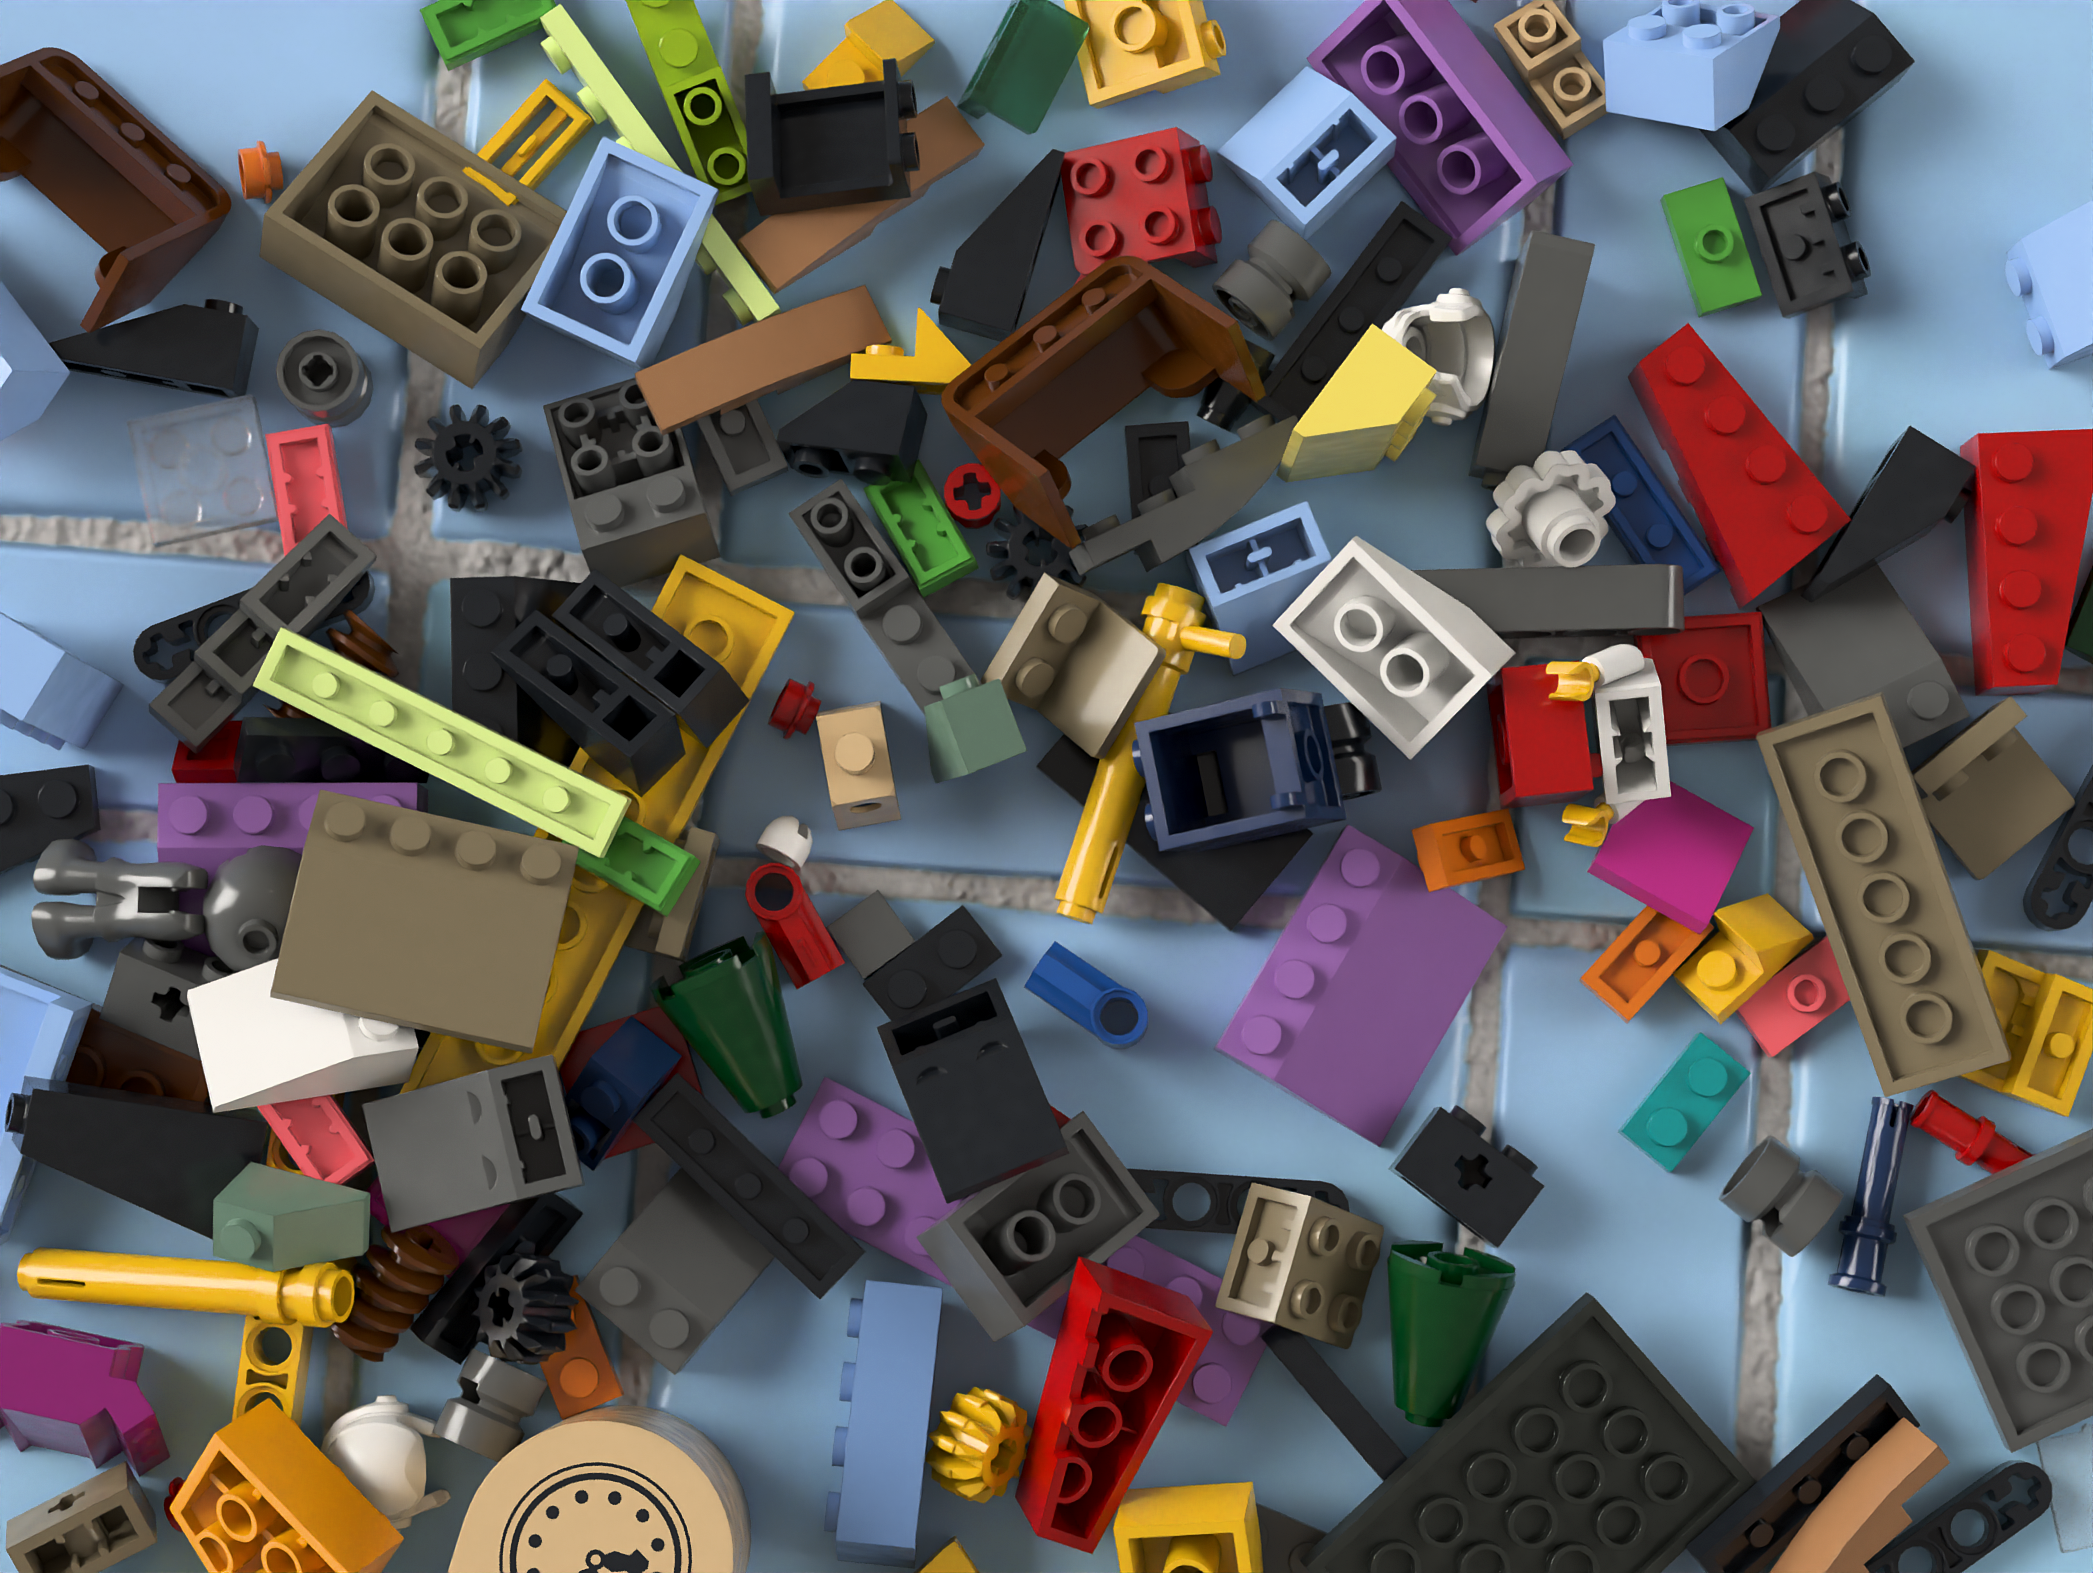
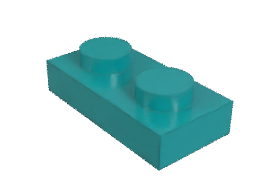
[1618,1032,1751,1172]

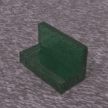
[956,0,1090,135]

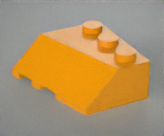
[169,1398,404,1573]

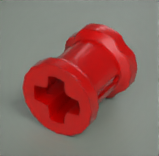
[944,463,1001,529]

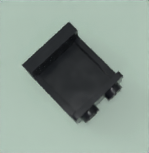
[745,58,920,216]

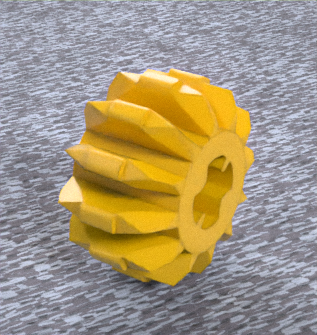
[925,1387,1033,1504]

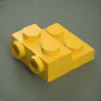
[1064,0,1226,109]

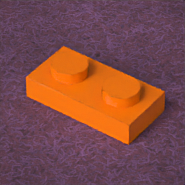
[1411,808,1526,892]
[1579,906,1714,1024]
[539,1274,624,1420]

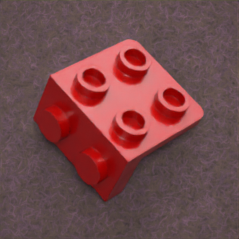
[1061,127,1222,276]

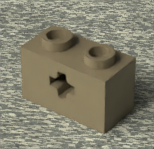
[6,1461,157,1573]

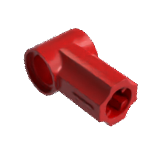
[745,863,845,990]

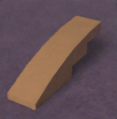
[736,96,985,294]
[635,285,892,436]
[1770,1417,1950,1573]

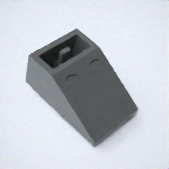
[543,378,721,588]
[362,1054,585,1233]

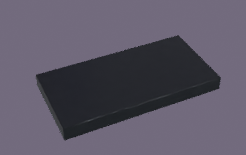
[1036,712,1313,932]

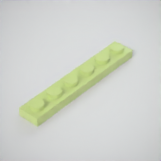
[540,4,781,326]
[253,627,632,858]

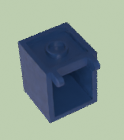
[1132,688,1347,852]

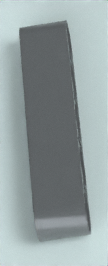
[1411,564,1685,639]

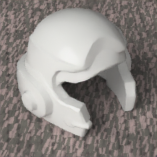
[1382,288,1495,426]
[321,1395,451,1533]

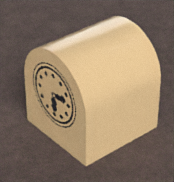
[447,1405,751,1573]

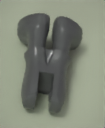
[31,839,208,960]

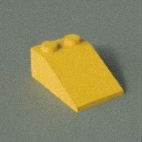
[1113,1482,1263,1573]

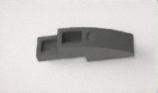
[1069,414,1299,575]
[788,479,982,716]

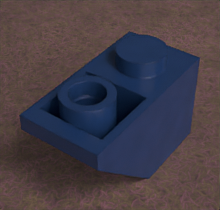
[565,1016,682,1171]

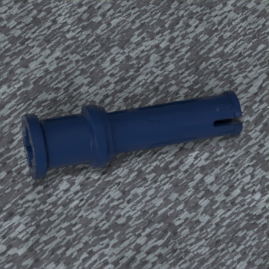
[1828,1097,1914,1297]

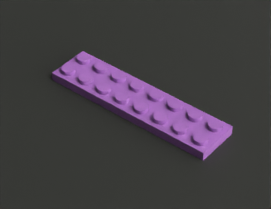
[778,1077,1274,1427]

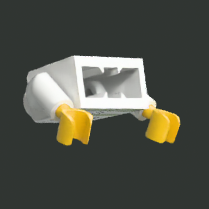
[1546,644,1671,847]

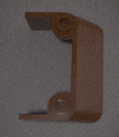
[0,47,232,334]
[941,256,1267,549]

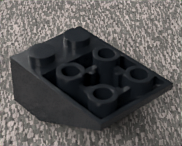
[877,978,1069,1204]

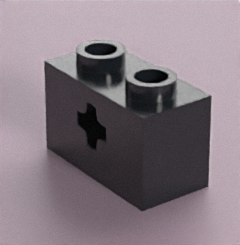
[1389,1105,1544,1248]

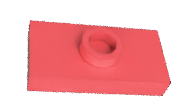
[265,424,348,556]
[1735,935,1850,1058]
[257,1094,375,1186]

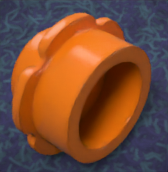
[238,141,283,204]

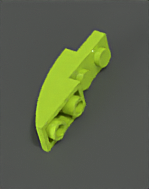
[625,0,752,206]

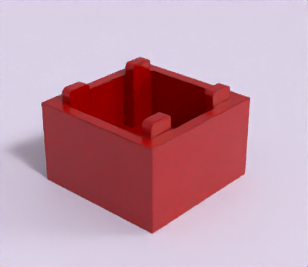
[1486,660,1603,809]

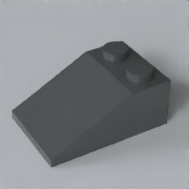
[1755,564,1970,748]
[916,1111,1161,1342]
[574,1168,775,1375]

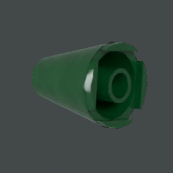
[649,931,803,1119]
[1387,1240,1516,1427]

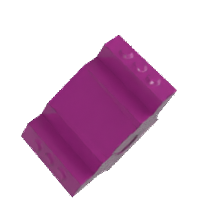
[0,1320,170,1477]

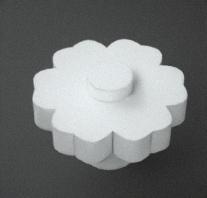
[1486,450,1616,567]

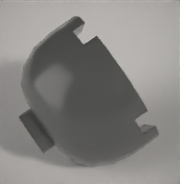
[203,845,302,972]

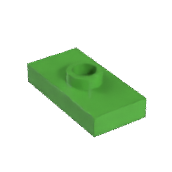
[420,0,556,71]
[1660,177,1762,318]
[863,459,979,598]
[561,816,701,917]

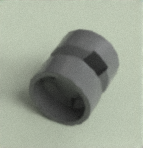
[1212,220,1332,341]
[276,329,374,428]
[1719,1135,1843,1257]
[432,1348,548,1462]

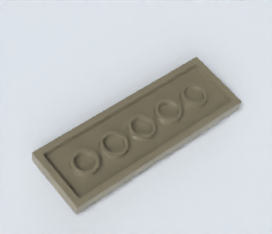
[1756,692,2011,1097]

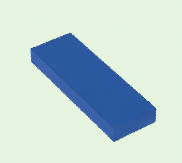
[1560,414,1721,596]

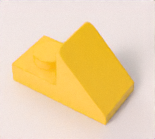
[802,0,935,90]
[850,308,971,395]
[1673,893,1814,1025]

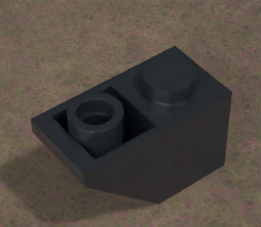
[776,380,928,486]

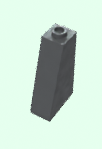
[1468,230,1595,492]

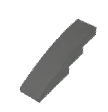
[149,514,377,755]

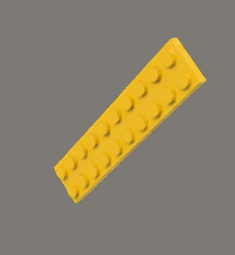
[399,554,795,1094]

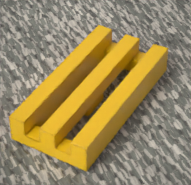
[462,79,595,206]

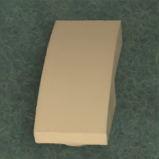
[1494,0,1608,140]

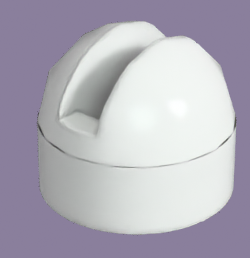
[756,816,813,870]

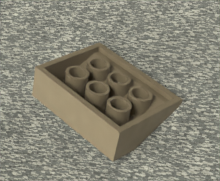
[259,90,567,389]
[270,789,579,1054]

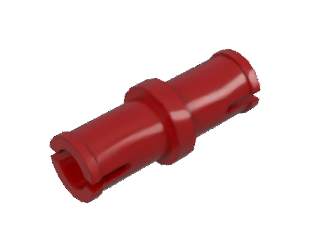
[1910,1089,2036,1174]

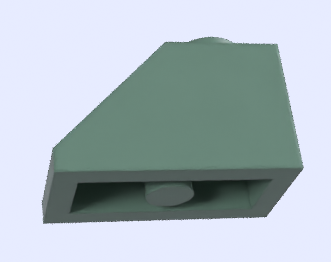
[924,673,1027,783]
[213,1162,370,1272]

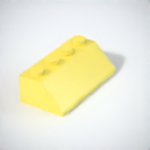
[1276,323,1437,483]

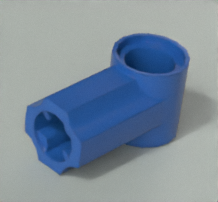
[1024,941,1148,1049]

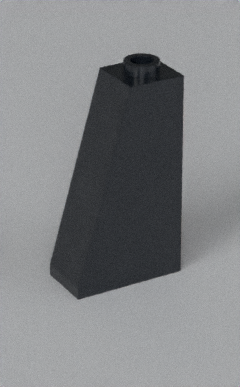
[4,1076,268,1240]

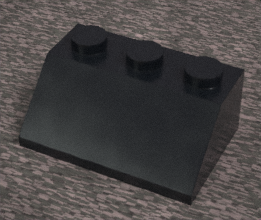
[1698,0,1915,195]
[450,576,581,767]

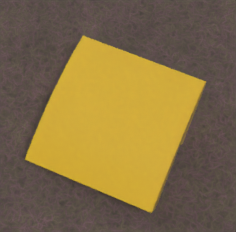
[1956,949,2093,1117]

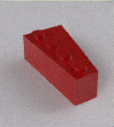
[1628,323,1851,610]
[1960,429,2093,696]
[1015,1256,1213,1554]

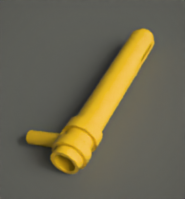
[1054,583,1246,925]
[17,1247,357,1328]

